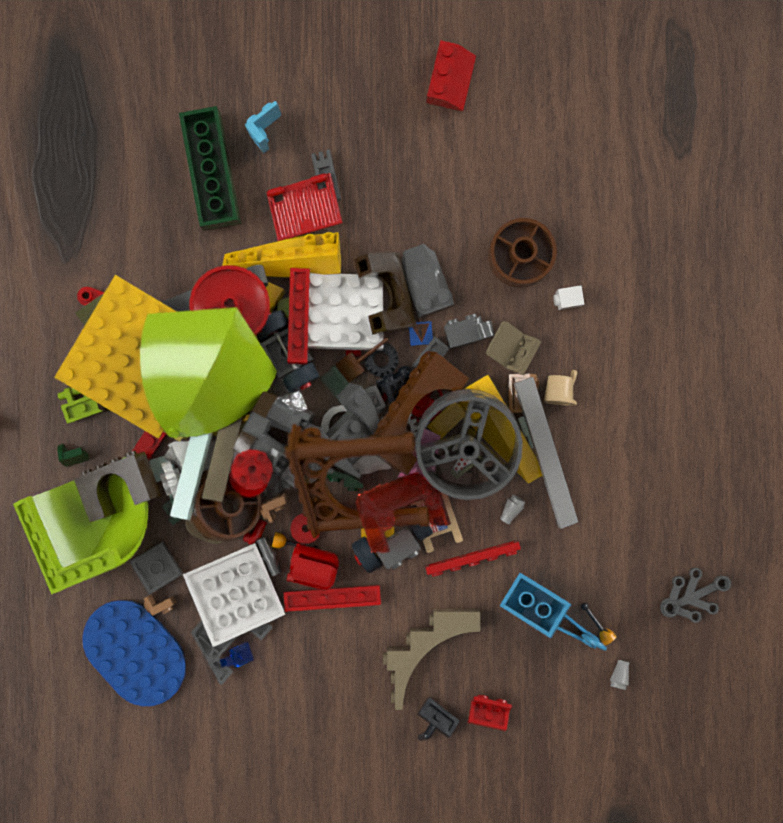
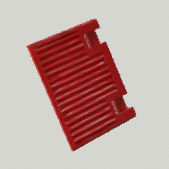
[266,173,343,241]

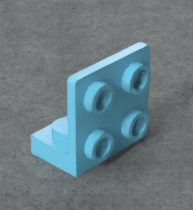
[245,101,281,153]

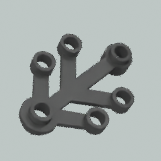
[660,567,731,623]

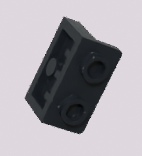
[378,365,416,405]

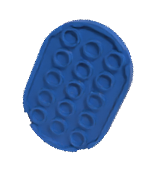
[83,600,186,706]

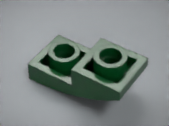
[326,469,364,492]

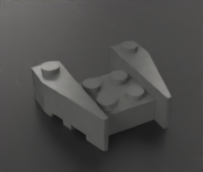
[304,383,380,478]

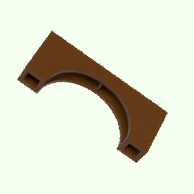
[370,351,469,475]

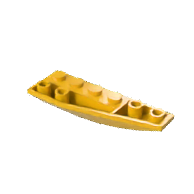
[222,232,341,277]

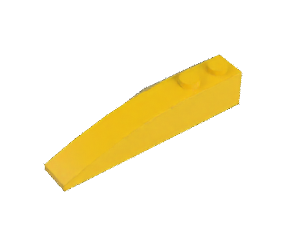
[458,375,542,484]

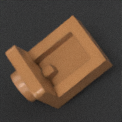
[144,594,177,616]

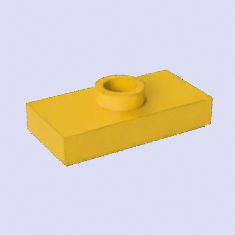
[427,402,466,439]

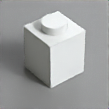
[554,286,584,310]

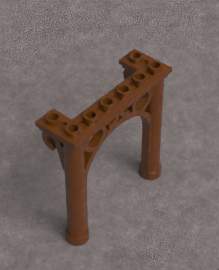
[285,424,430,538]

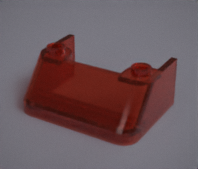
[356,472,451,553]

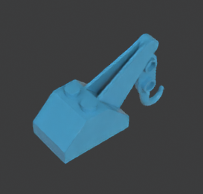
[500,573,607,651]

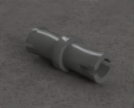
[256,536,283,577]

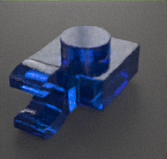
[219,642,254,668]

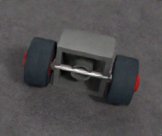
[257,310,320,393]
[351,504,433,573]

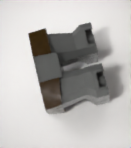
[233,391,315,474]

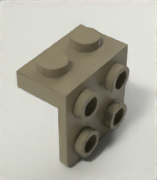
[486,321,541,375]

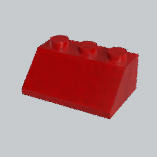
[426,40,476,112]

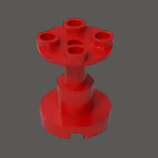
[229,449,273,498]

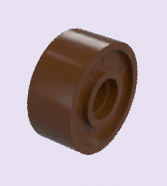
[488,218,557,288]
[191,472,262,542]

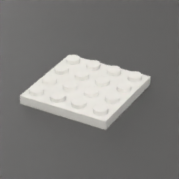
[308,273,383,351]
[183,543,285,647]

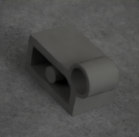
[443,314,495,349]

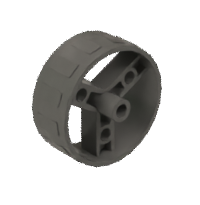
[415,389,523,500]

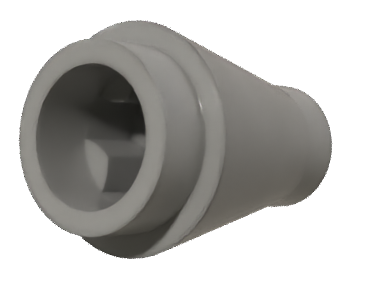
[500,494,525,524]
[610,660,629,690]

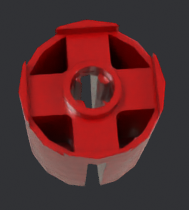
[287,543,339,591]

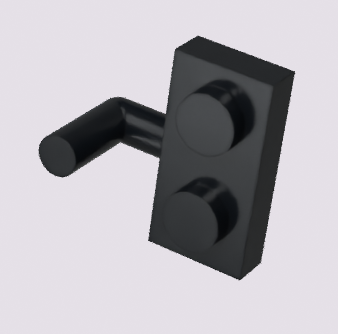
[417,697,460,741]

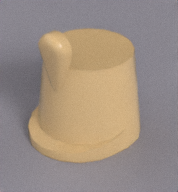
[543,370,577,406]

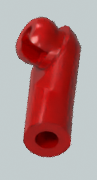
[243,519,267,545]

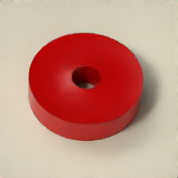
[290,513,319,544]

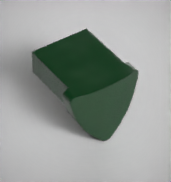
[57,443,89,467]

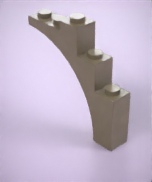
[383,609,480,710]

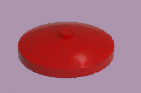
[189,265,270,336]

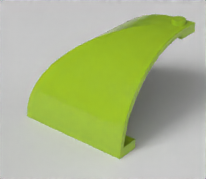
[140,308,277,438]
[13,457,148,594]

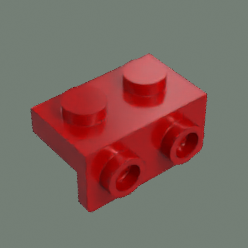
[468,695,512,731]

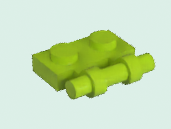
[58,387,103,424]

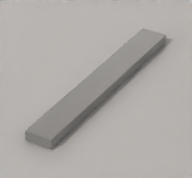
[513,377,578,529]

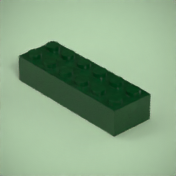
[179,106,241,231]

